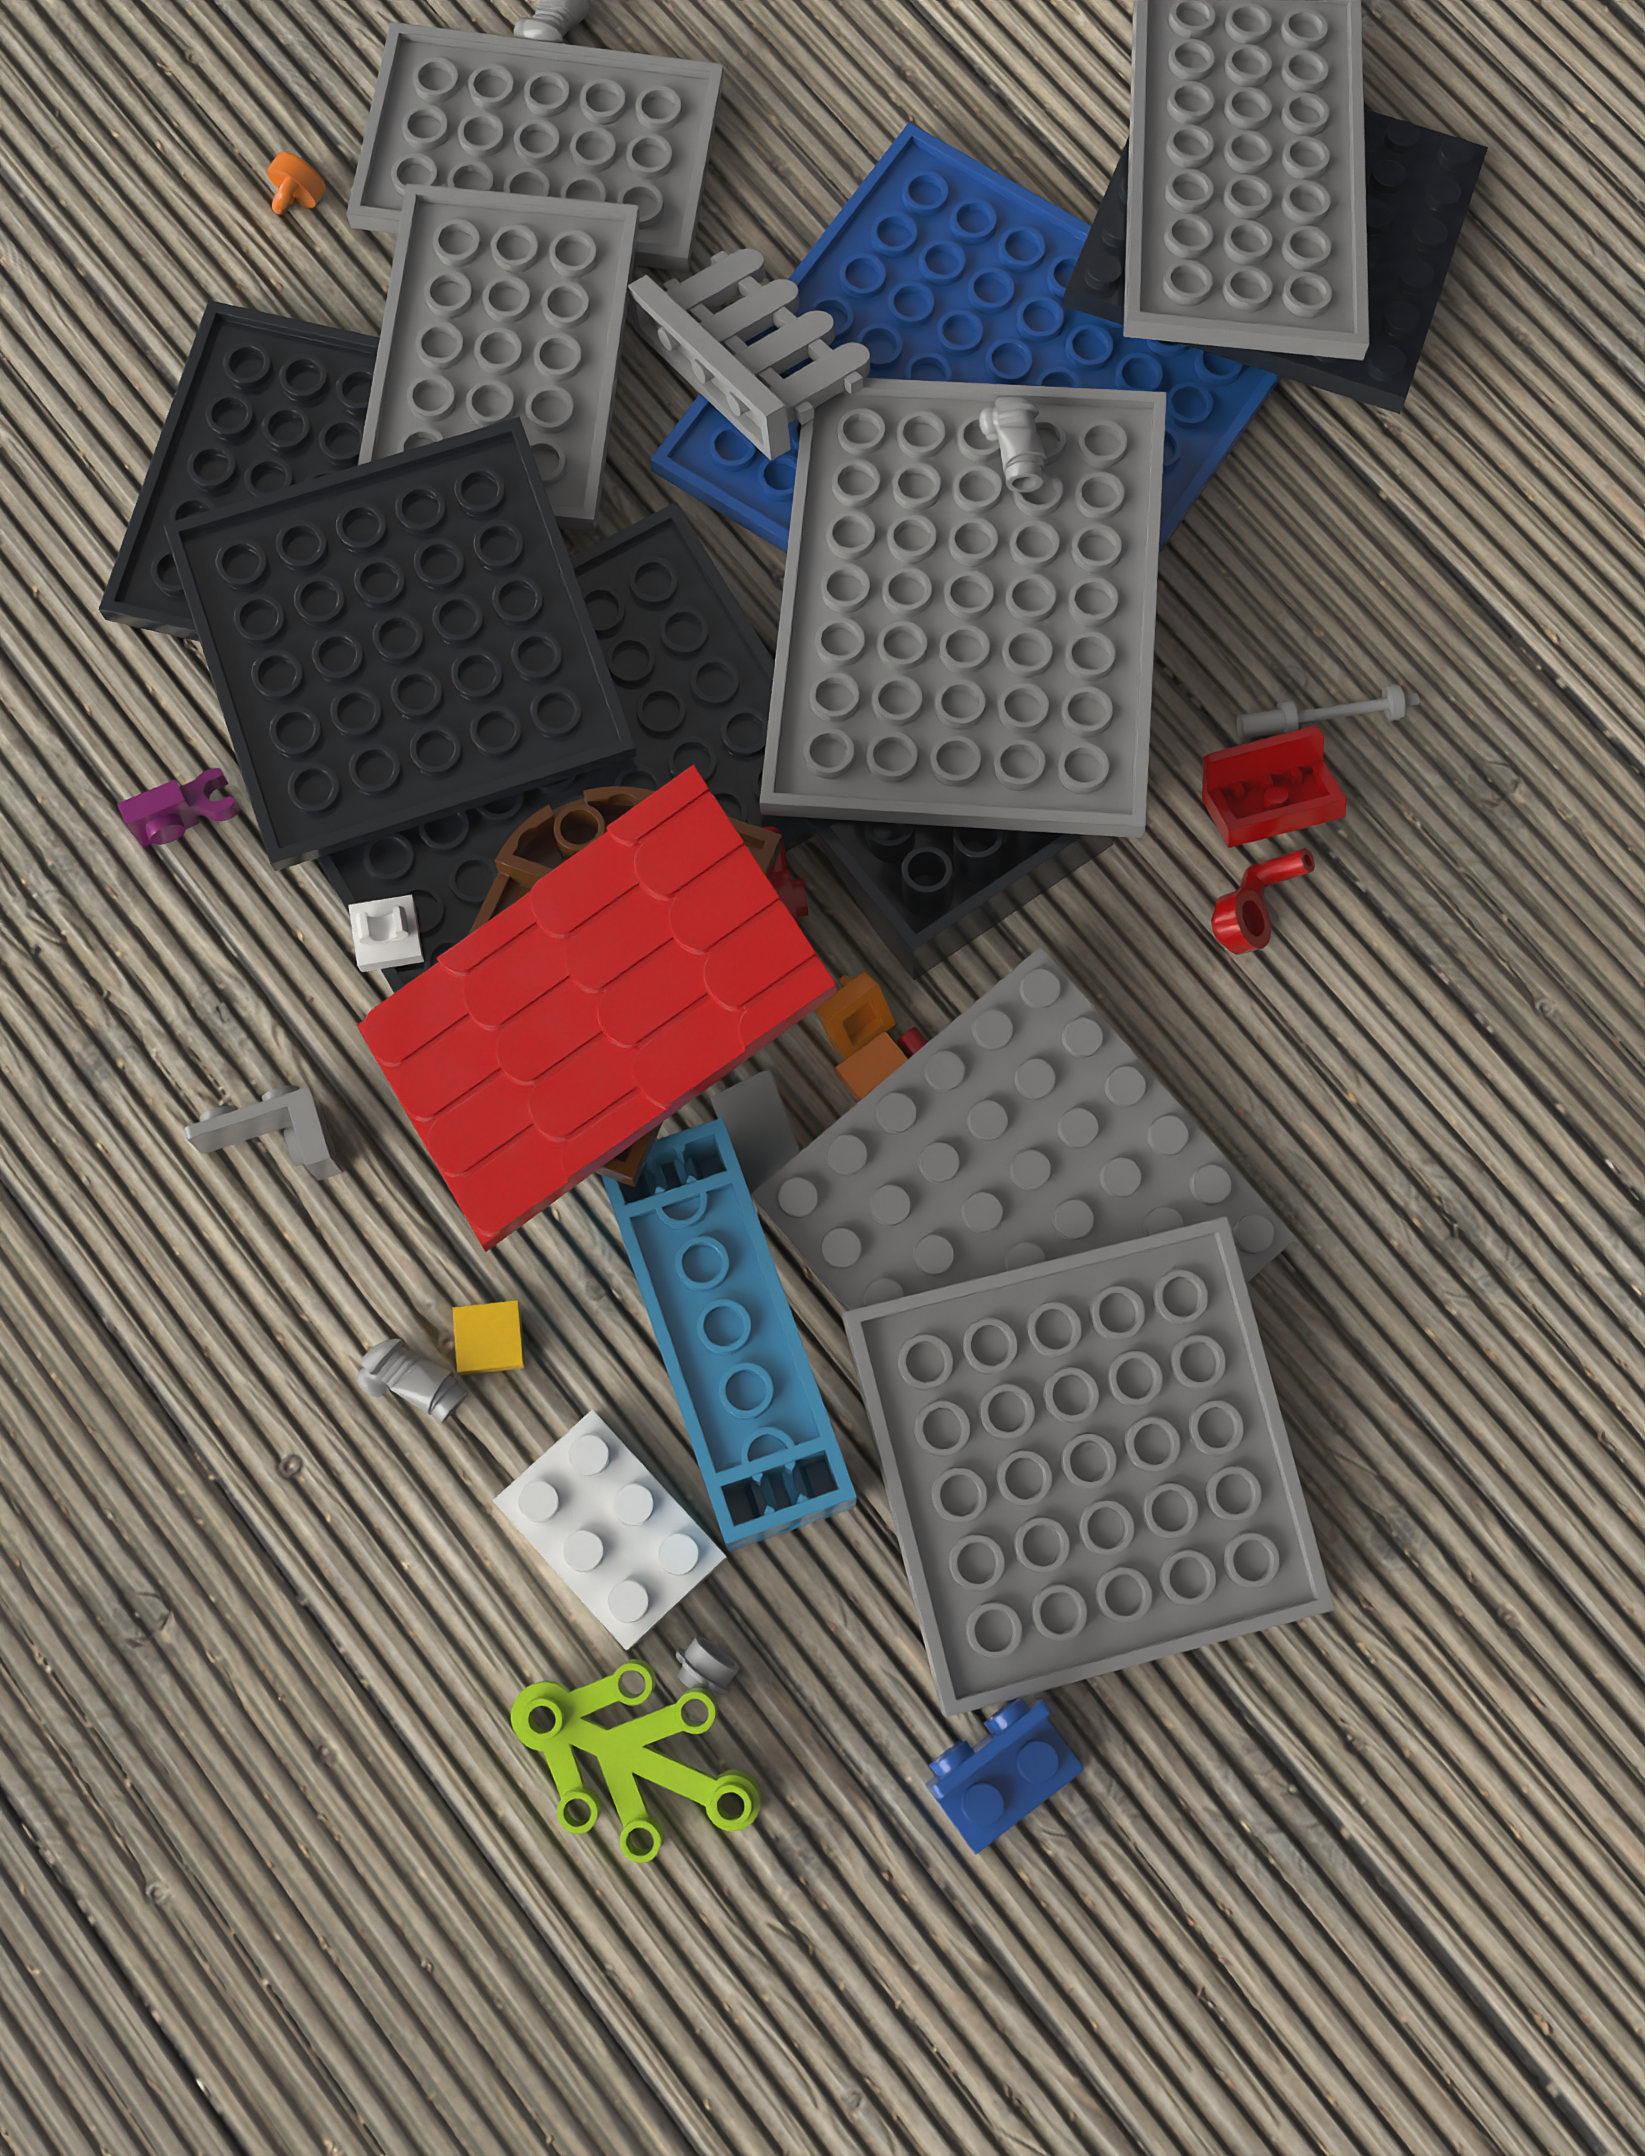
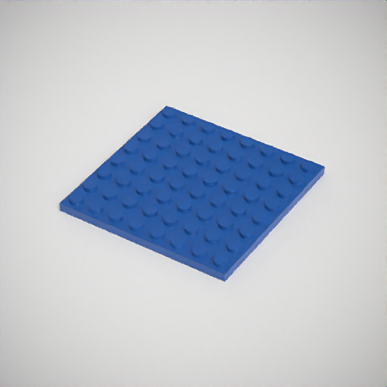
[650,122,1282,554]

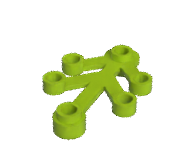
[511,1659,763,1863]

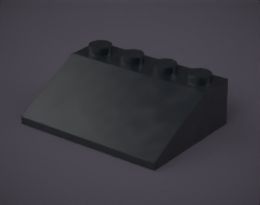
[803,817,1114,980]

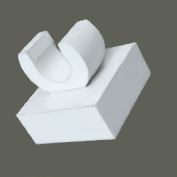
[348,895,424,972]

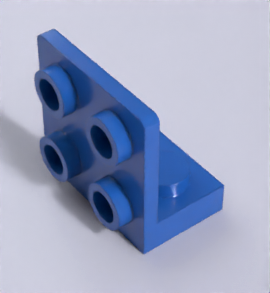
[924,1697,1085,1855]

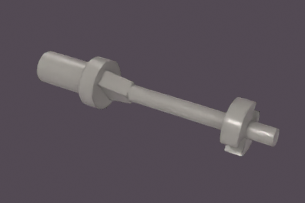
[1237,684,1419,739]

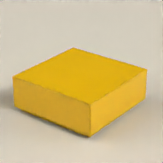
[452,1300,525,1376]

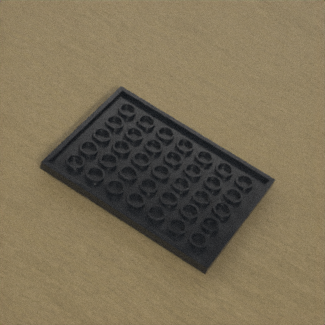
[317,502,814,993]

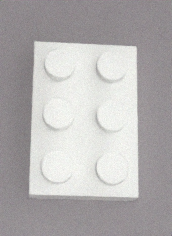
[493,1409,727,1652]

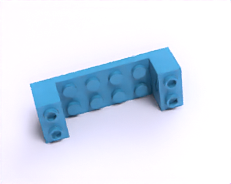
[601,1117,857,1553]

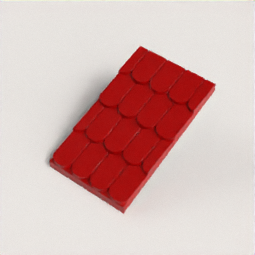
[356,764,837,1252]

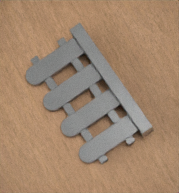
[627,248,870,461]

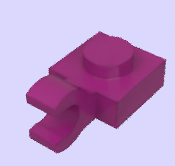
[117,768,241,848]

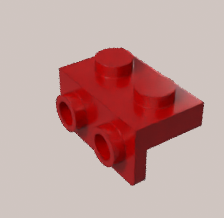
[1202,726,1347,848]

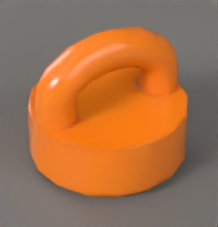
[266,152,326,215]

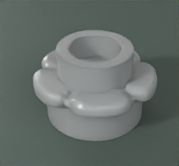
[676,1636,740,1695]

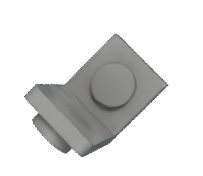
[184,1085,342,1181]

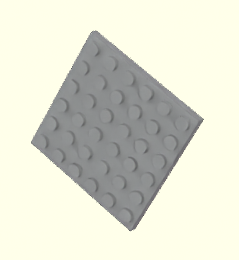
[750,946,1296,1311]
[841,1216,1335,1718]

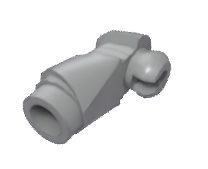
[514,0,590,44]
[979,395,1048,492]
[357,1339,468,1423]

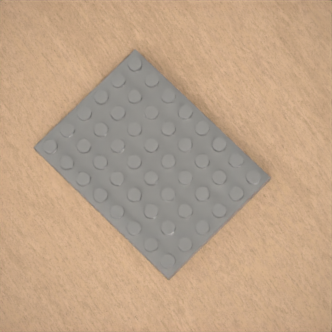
[760,378,1167,838]

